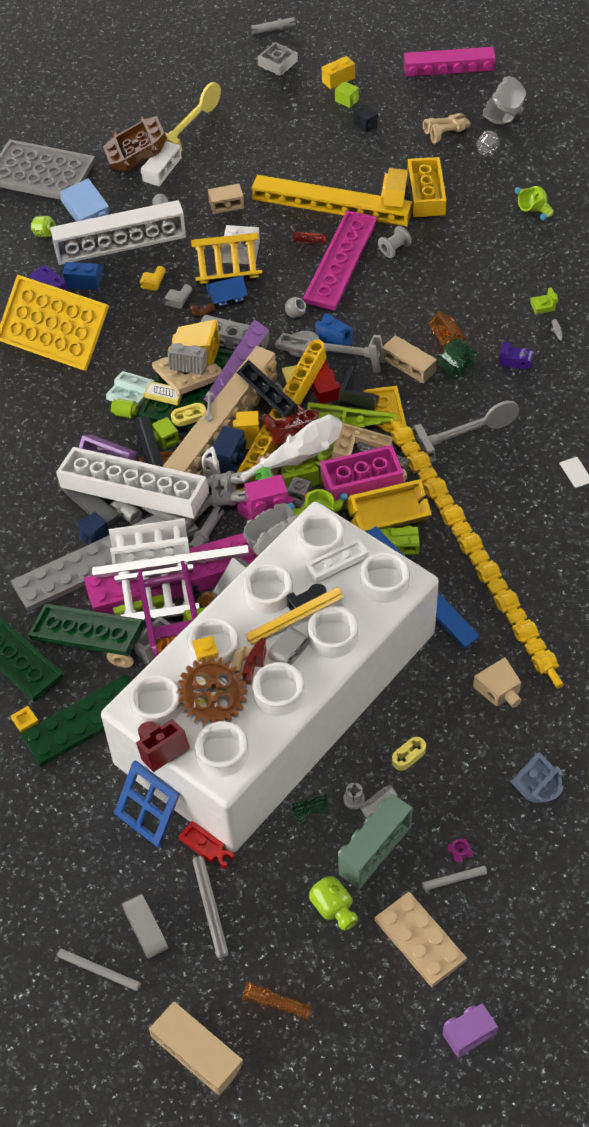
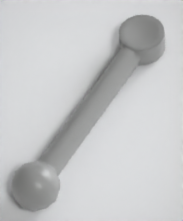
[205,391,213,422]

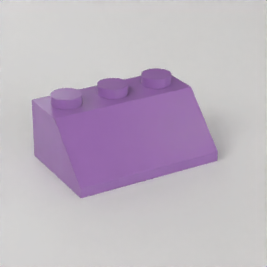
[79,435,139,461]

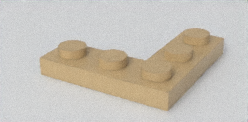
[152,357,222,395]
[331,423,393,458]

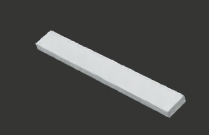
[92,545,249,578]

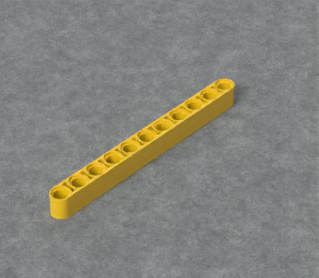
[236,340,327,491]

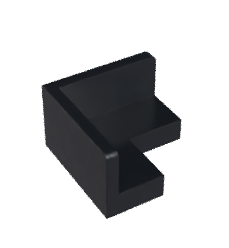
[340,366,380,411]

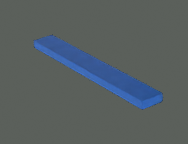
[366,526,480,650]

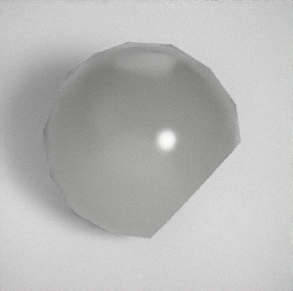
[285,297,306,318]

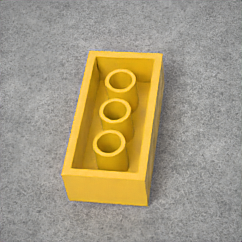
[407,157,446,217]

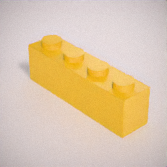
[381,168,408,207]

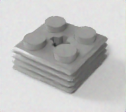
[257,42,298,76]

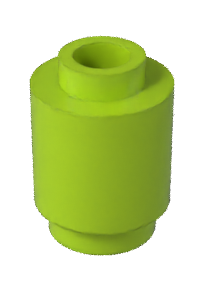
[111,398,139,418]

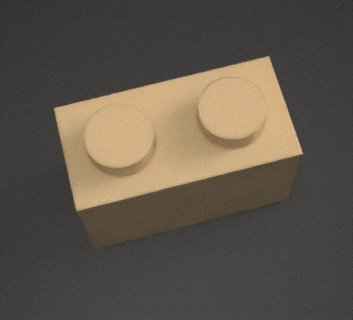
[208,184,244,214]

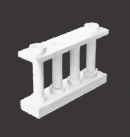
[109,518,190,564]
[115,562,200,621]

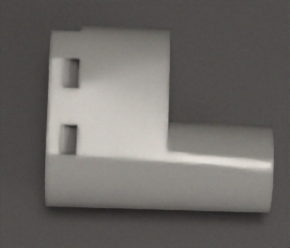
[164,284,193,309]

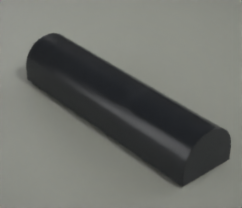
[236,359,299,420]
[134,416,164,467]

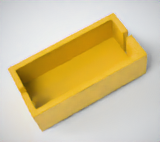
[345,479,432,532]

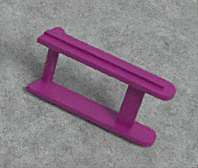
[137,561,198,657]

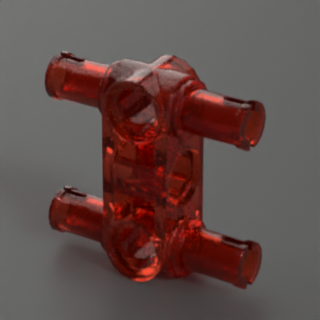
[261,404,320,444]

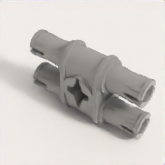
[205,471,250,507]

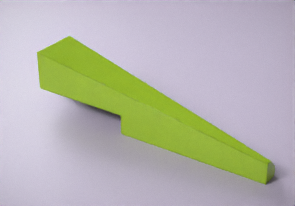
[305,402,397,428]

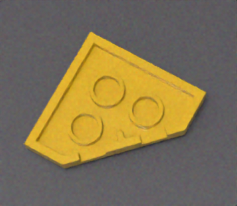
[364,386,406,433]

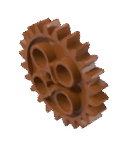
[176,656,248,727]

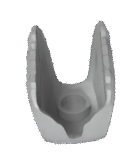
[483,76,526,124]
[243,503,299,556]

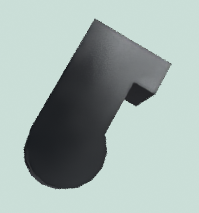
[286,584,327,611]

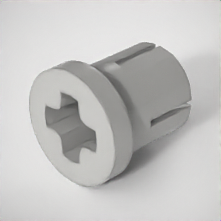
[344,783,365,809]

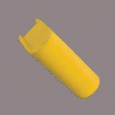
[140,266,166,291]

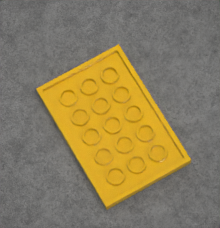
[0,274,109,371]

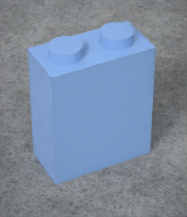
[61,178,109,222]

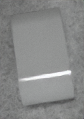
[268,627,310,665]

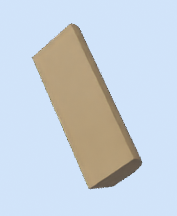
[149,1002,243,1096]

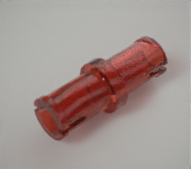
[293,231,327,244]

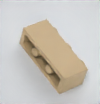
[383,335,437,383]

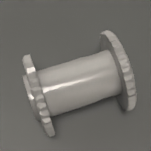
[378,226,411,258]

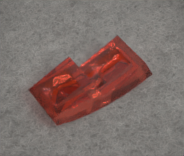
[242,638,267,685]

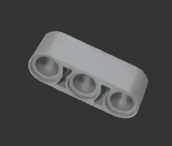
[122,894,168,959]

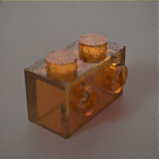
[428,311,467,351]

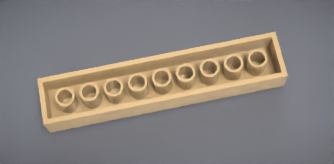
[163,346,277,476]

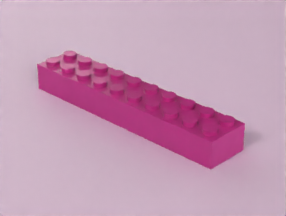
[84,533,258,615]

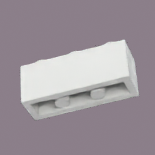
[141,141,182,186]

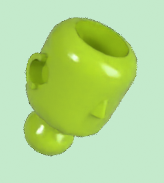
[309,876,358,931]

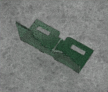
[292,794,329,825]

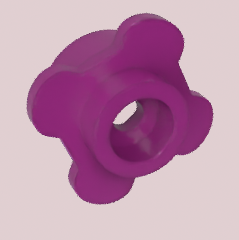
[448,839,473,863]

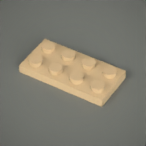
[375,892,467,988]

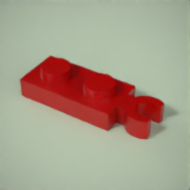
[178,821,235,869]

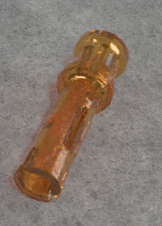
[242,980,312,1020]

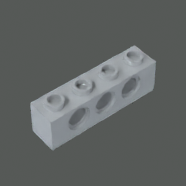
[201,315,269,350]

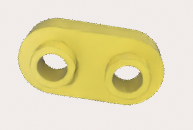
[171,403,206,426]

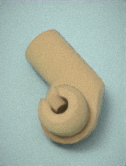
[231,646,253,673]

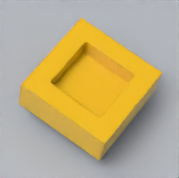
[192,636,219,663]
[10,706,39,733]

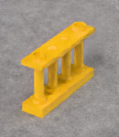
[191,232,262,284]

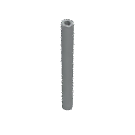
[57,949,141,991]

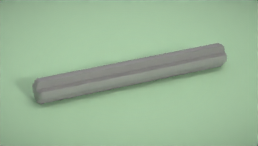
[192,856,228,958]

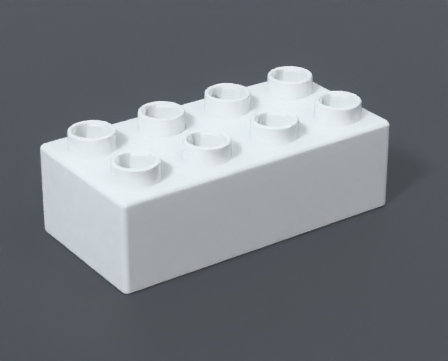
[101,502,439,852]

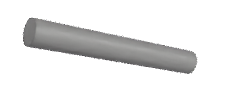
[422,865,487,891]

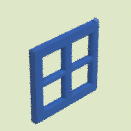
[114,760,180,848]

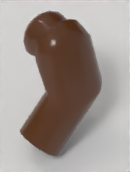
[189,303,216,316]

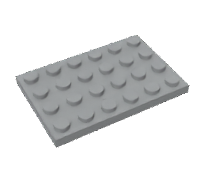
[0,139,96,200]

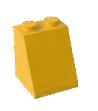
[168,320,220,367]

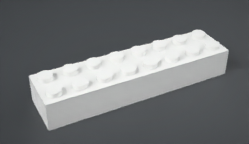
[50,200,186,265]
[56,447,209,519]

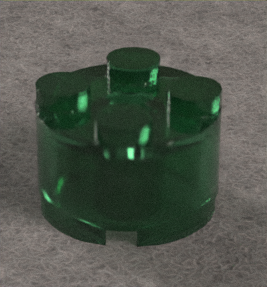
[436,338,477,380]

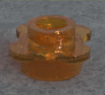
[197,591,217,608]

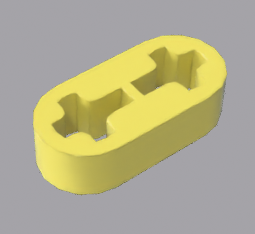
[392,737,426,770]

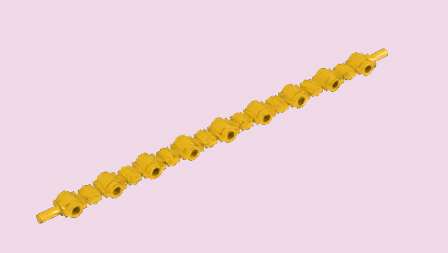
[390,418,564,689]

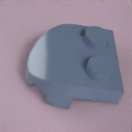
[510,752,564,803]

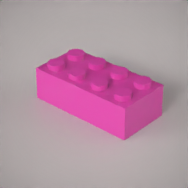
[320,445,404,501]

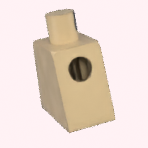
[473,657,522,708]

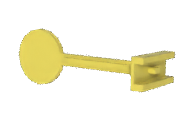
[165,82,221,151]

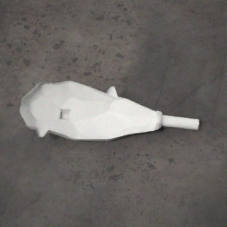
[240,414,342,481]

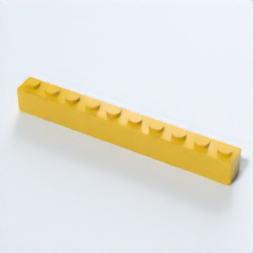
[252,175,412,227]

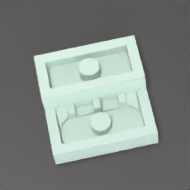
[106,371,154,407]

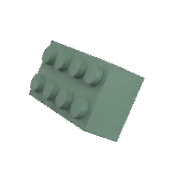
[338,793,413,889]

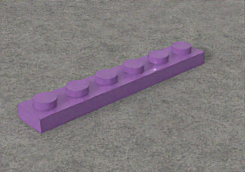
[204,319,269,404]

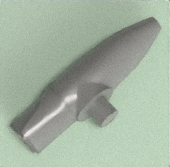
[551,319,562,341]

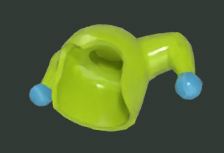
[514,186,554,221]
[287,489,348,516]

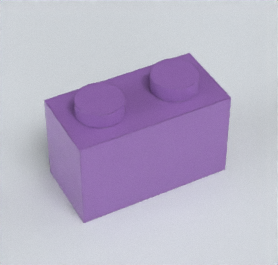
[442,1004,498,1058]

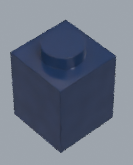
[77,511,109,544]

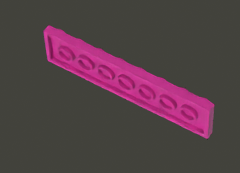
[303,210,378,311]

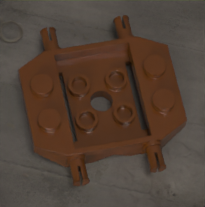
[103,115,167,171]

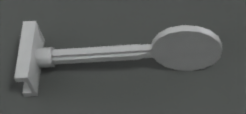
[288,331,386,373]
[414,400,519,462]

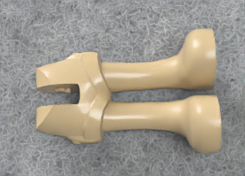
[423,113,471,144]

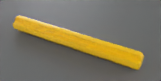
[246,587,343,644]

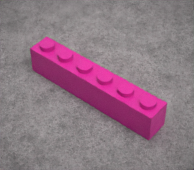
[404,47,496,77]

